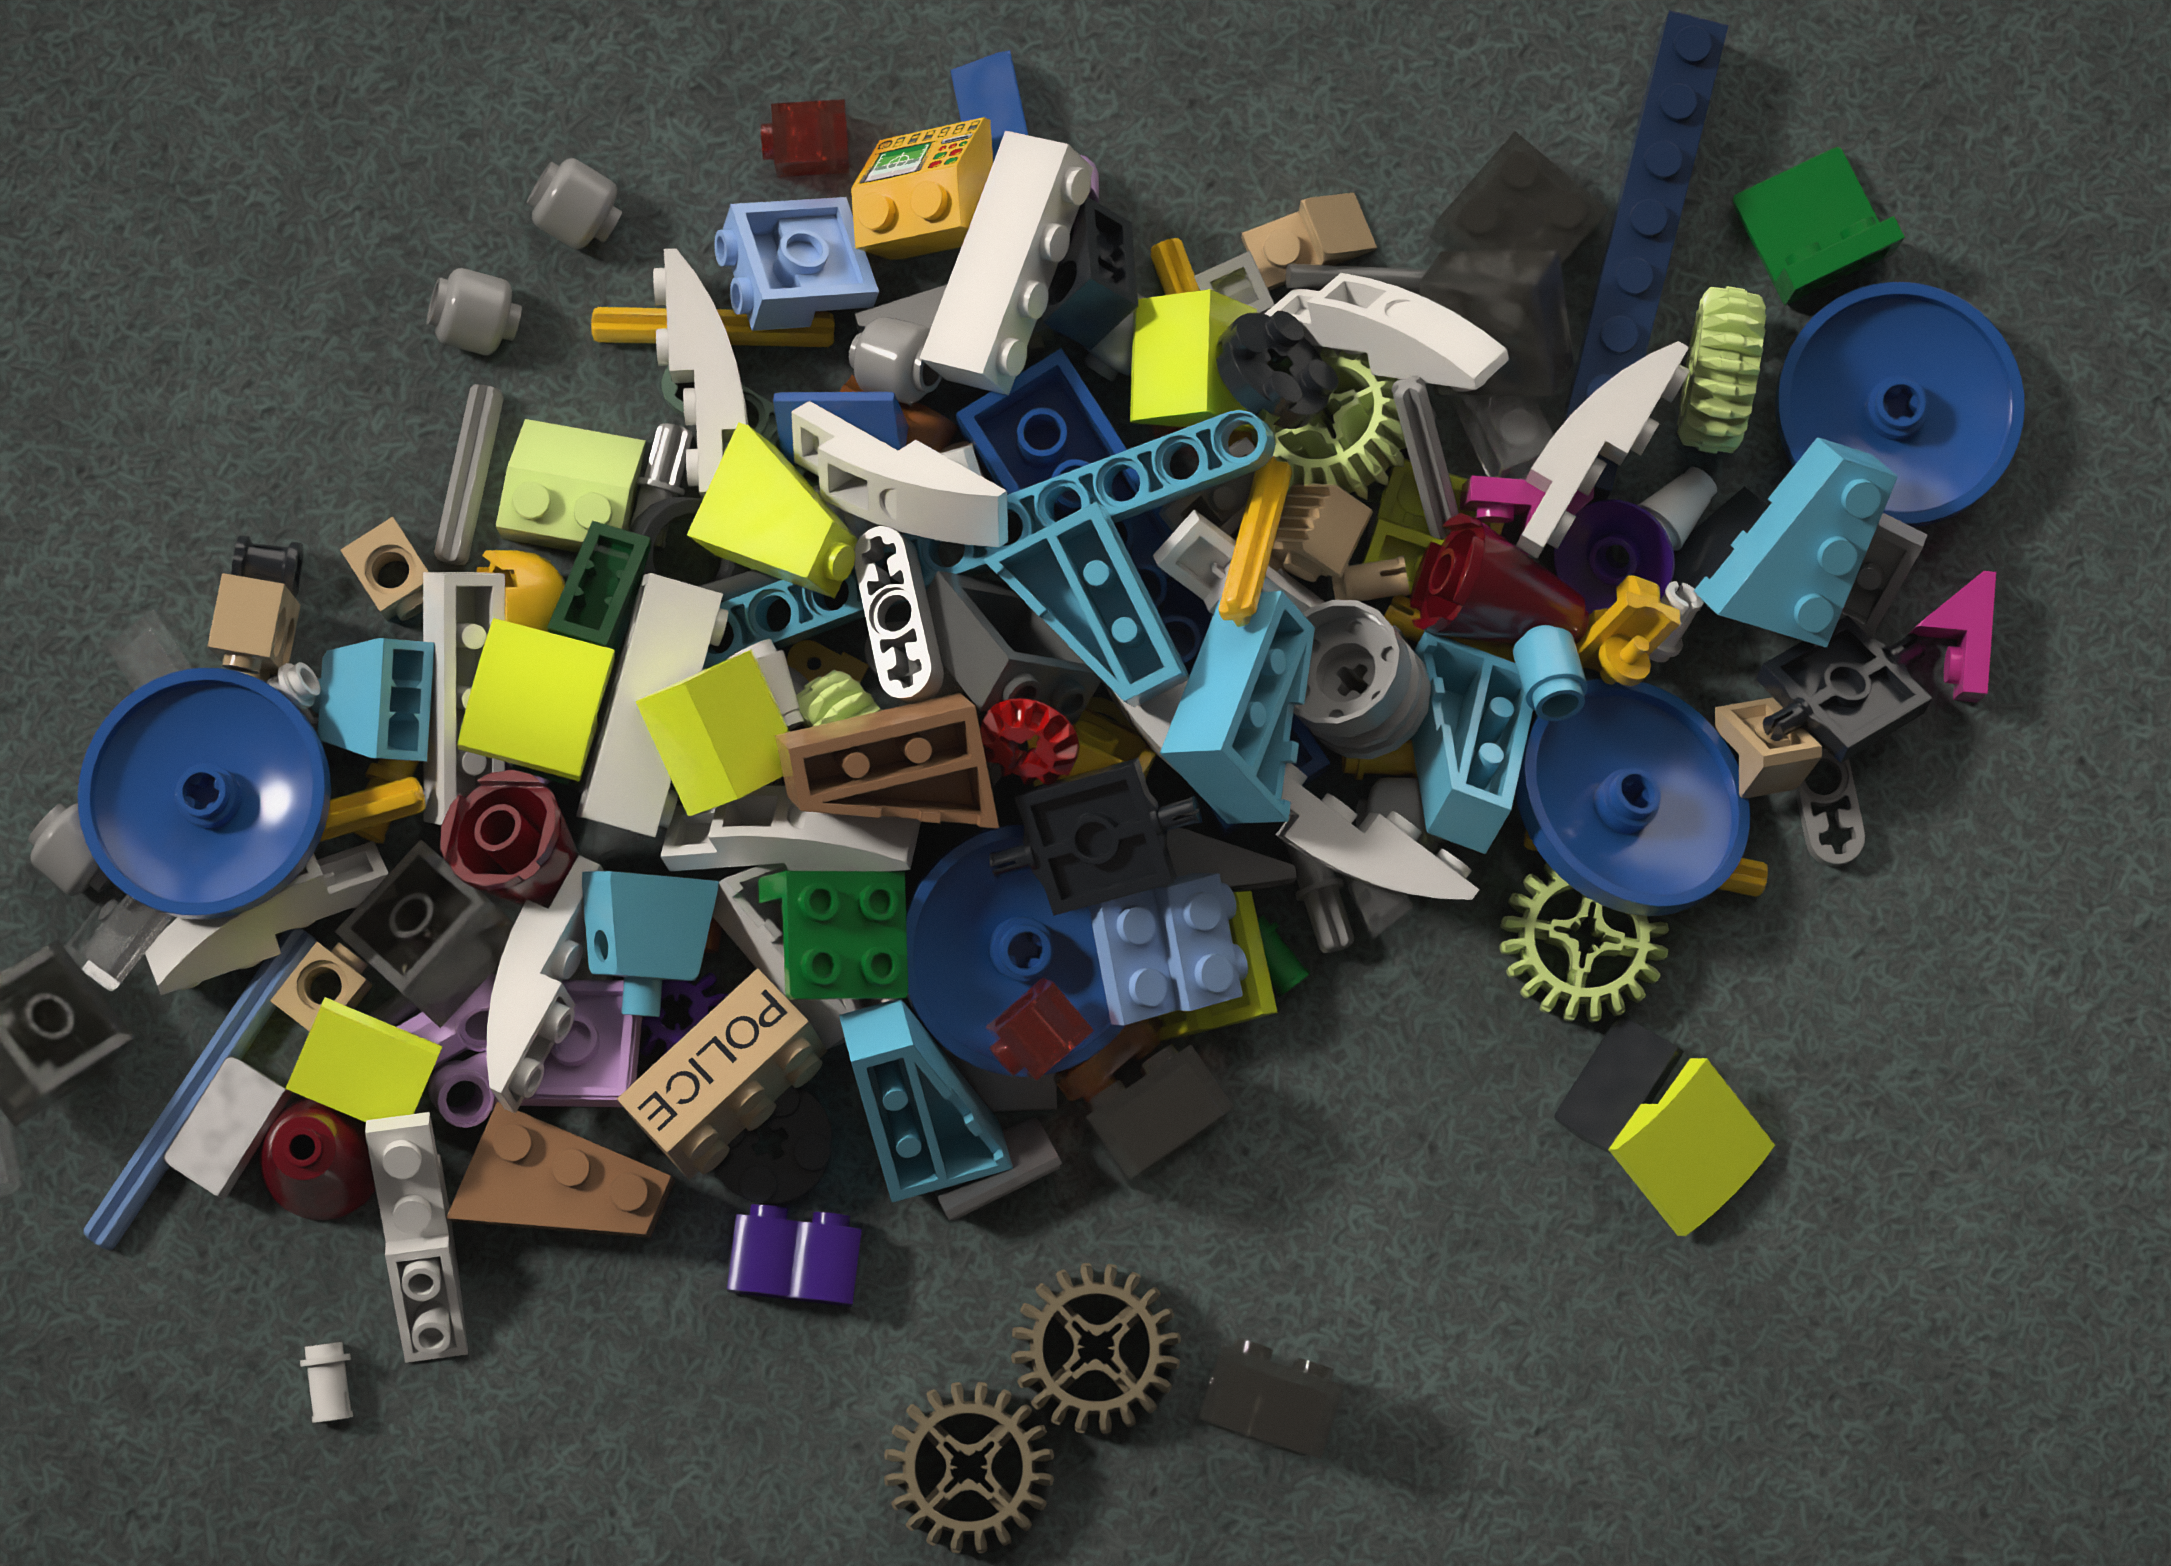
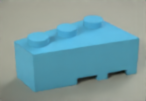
[1694,437,1898,648]
[983,501,1190,707]
[1160,591,1315,824]
[1411,631,1533,854]
[839,999,1013,1202]

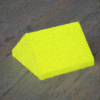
[1130,289,1257,432]
[635,649,790,817]
[285,997,443,1122]

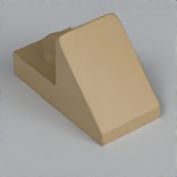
[1241,193,1377,291]
[1715,697,1822,798]

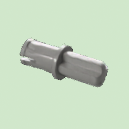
[629,423,693,549]
[1283,841,1354,953]

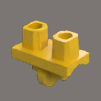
[1575,575,1681,686]

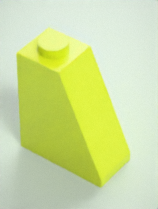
[687,422,859,599]

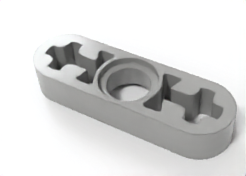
[854,526,944,704]
[1783,707,1865,867]

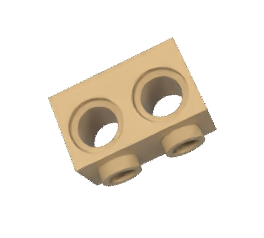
[207,573,301,682]

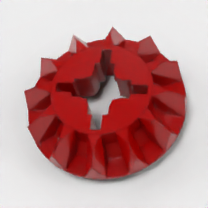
[980,698,1080,787]

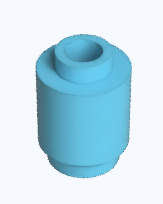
[1513,625,1587,721]

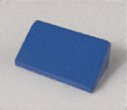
[950,50,1028,163]
[773,392,909,465]

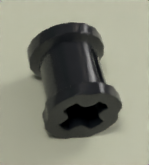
[231,535,304,598]

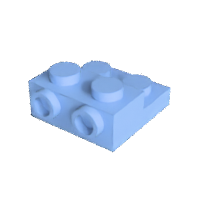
[715,197,879,331]
[1089,873,1248,1025]

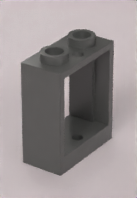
[926,571,1102,725]

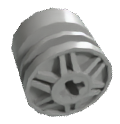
[1293,600,1431,759]

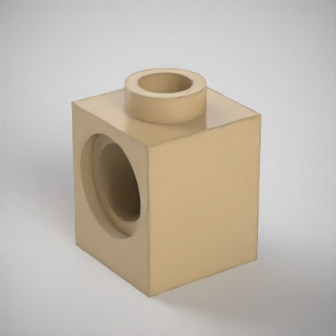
[341,517,428,621]
[270,942,373,1032]

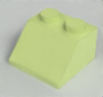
[496,419,646,553]

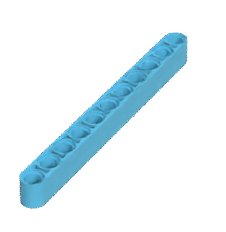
[703,410,1276,669]

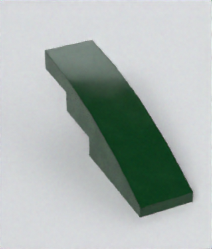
[509,520,652,786]

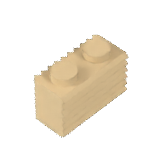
[1234,483,1373,582]

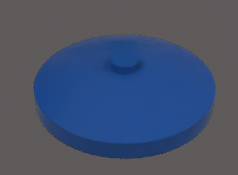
[1775,282,2025,527]
[78,668,331,920]
[1515,679,1750,916]
[906,823,1125,1077]

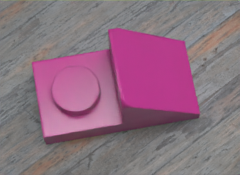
[1460,475,1594,556]
[1908,571,1996,702]

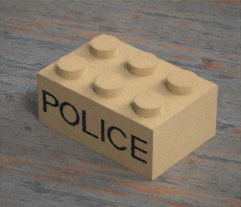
[617,968,828,1180]

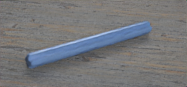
[83,928,317,1250]

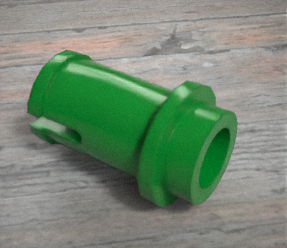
[1257,915,1310,997]

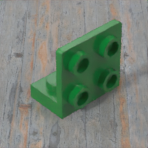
[1732,147,1905,306]
[759,871,908,1000]

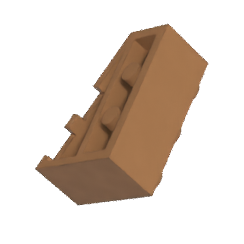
[775,693,999,828]
[446,1102,675,1238]

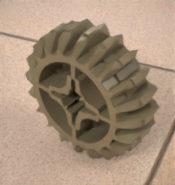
[1011,1263,1181,1434]
[884,1382,1054,1553]

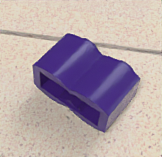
[727,1204,862,1307]

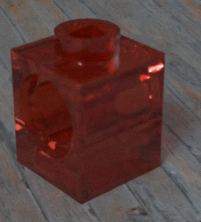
[761,99,850,177]
[986,978,1094,1081]

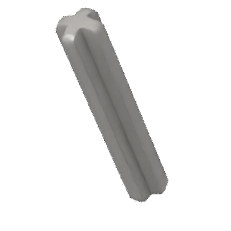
[1391,376,1459,540]
[434,384,504,565]

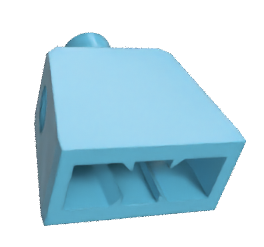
[311,638,434,762]
[582,871,719,1017]

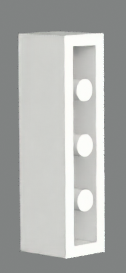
[920,131,1094,395]
[423,572,505,825]
[576,573,728,837]

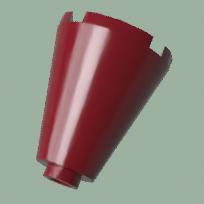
[1410,513,1589,646]
[440,770,579,909]
[259,1098,376,1220]

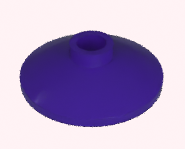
[1554,499,1675,614]

